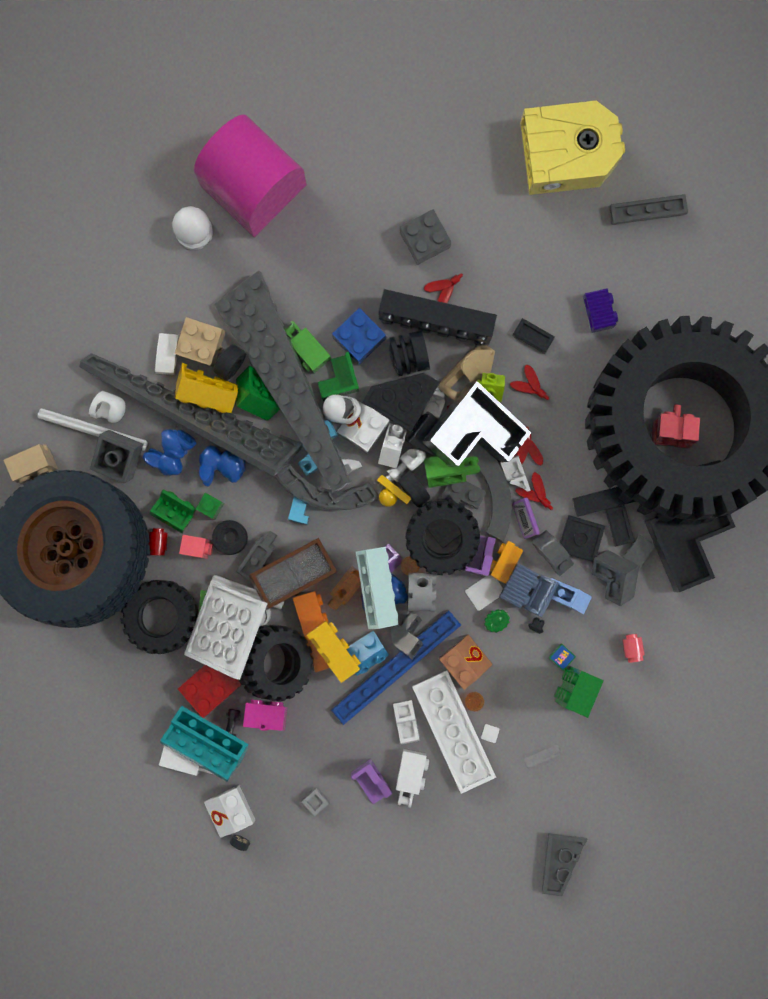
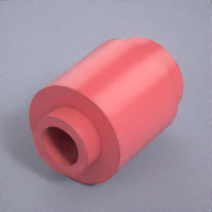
[622,634,645,663]

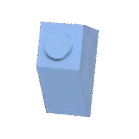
[551,578,592,614]

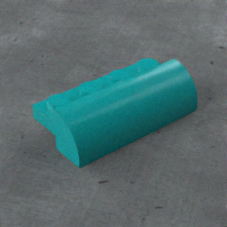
[160,705,249,782]

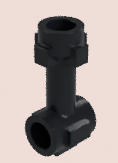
[225,709,241,737]

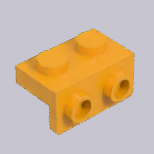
[489,541,523,584]

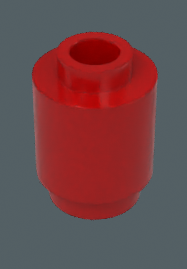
[148,528,168,556]

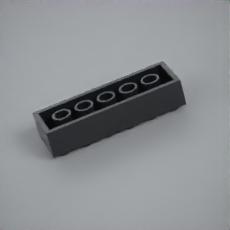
[379,289,497,345]

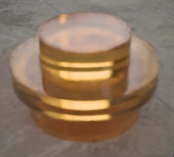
[400,556,420,575]
[465,692,484,712]

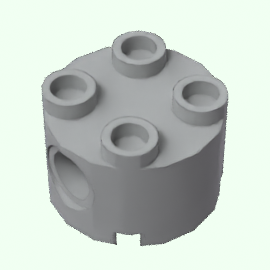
[408,573,436,612]

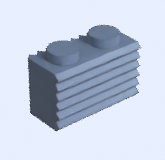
[499,563,539,608]

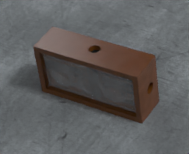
[248,538,337,610]

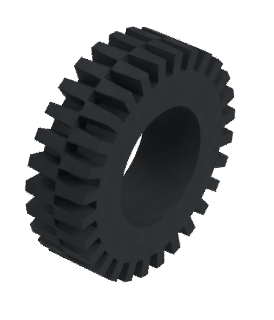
[585,316,768,524]

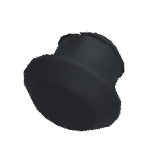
[528,617,545,634]

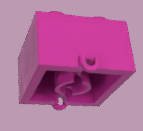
[243,699,288,731]

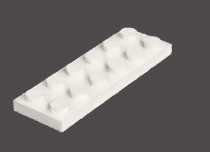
[412,670,496,794]

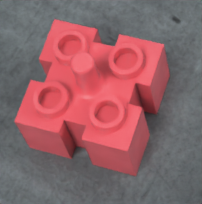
[652,404,700,449]

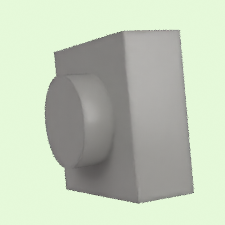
[302,788,329,817]

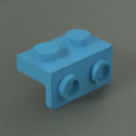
[347,630,389,676]

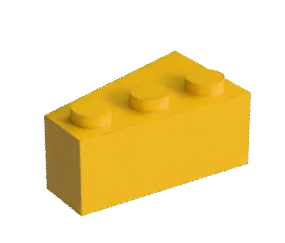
[175,362,238,413]
[306,621,361,683]

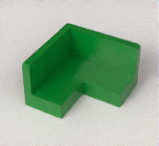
[318,352,359,401]
[236,366,280,421]

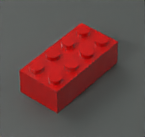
[178,665,241,718]

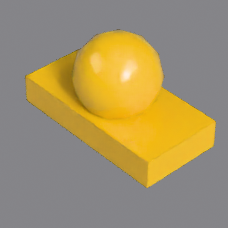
[377,475,411,507]

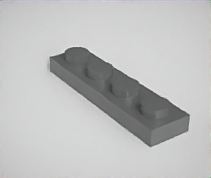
[609,194,688,225]

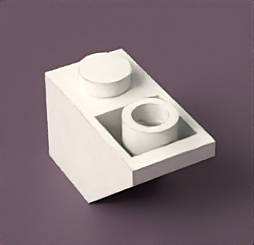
[378,423,407,469]

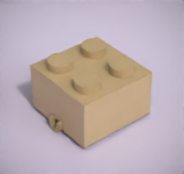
[174,317,226,367]
[3,444,58,484]

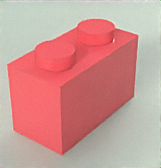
[179,535,213,559]

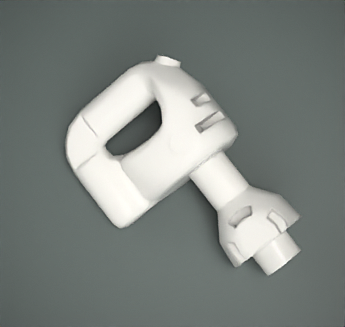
[386,449,426,482]

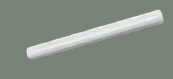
[38,408,148,451]

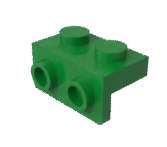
[149,489,196,533]

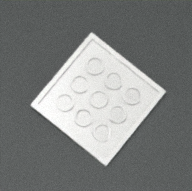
[184,581,267,680]

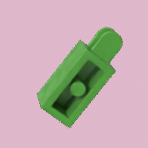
[284,321,331,373]
[424,456,480,488]

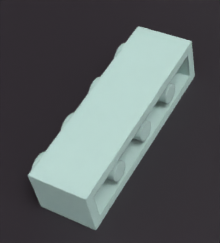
[356,547,398,629]

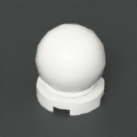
[172,206,213,250]

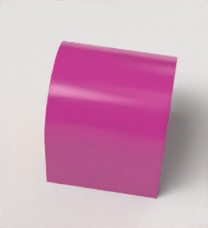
[194,114,307,238]

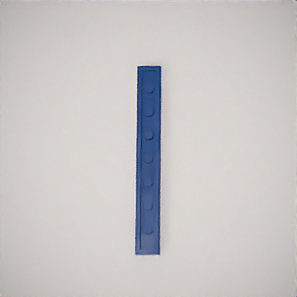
[331,610,461,725]

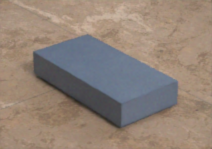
[524,574,559,617]

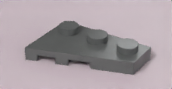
[542,833,588,896]

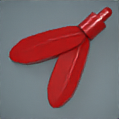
[424,273,463,303]
[510,365,549,400]
[516,426,543,466]
[516,472,553,510]

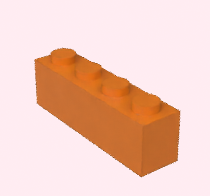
[293,591,330,673]

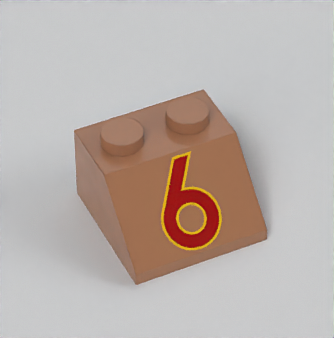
[439,634,493,690]

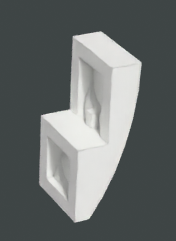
[155,333,179,375]
[393,700,420,745]

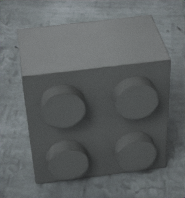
[400,209,451,265]
[90,430,143,484]

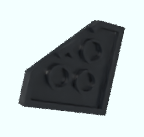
[362,372,440,432]

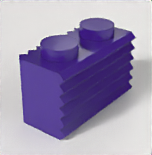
[583,288,618,333]

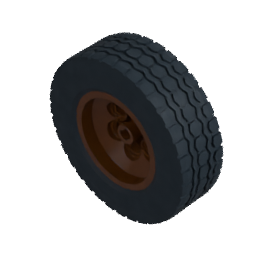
[0,470,150,628]

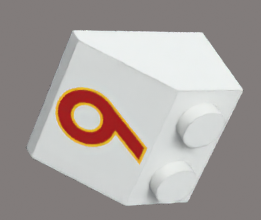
[337,401,389,454]
[204,785,255,837]

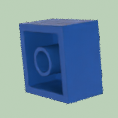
[332,308,386,365]

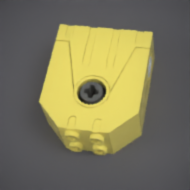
[520,100,625,195]

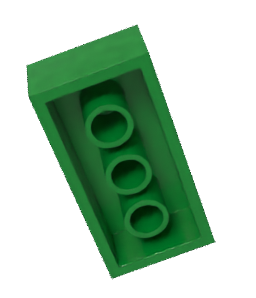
[554,666,604,718]

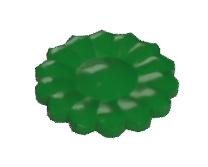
[484,609,510,633]

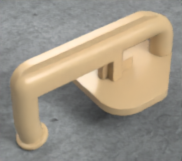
[439,345,495,400]

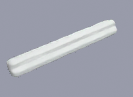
[211,575,284,609]

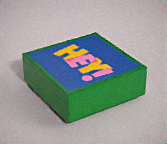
[548,644,576,671]

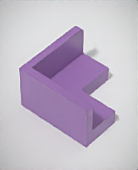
[463,536,496,576]
[351,759,392,804]

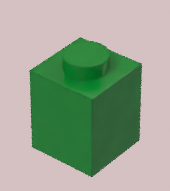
[196,493,225,520]

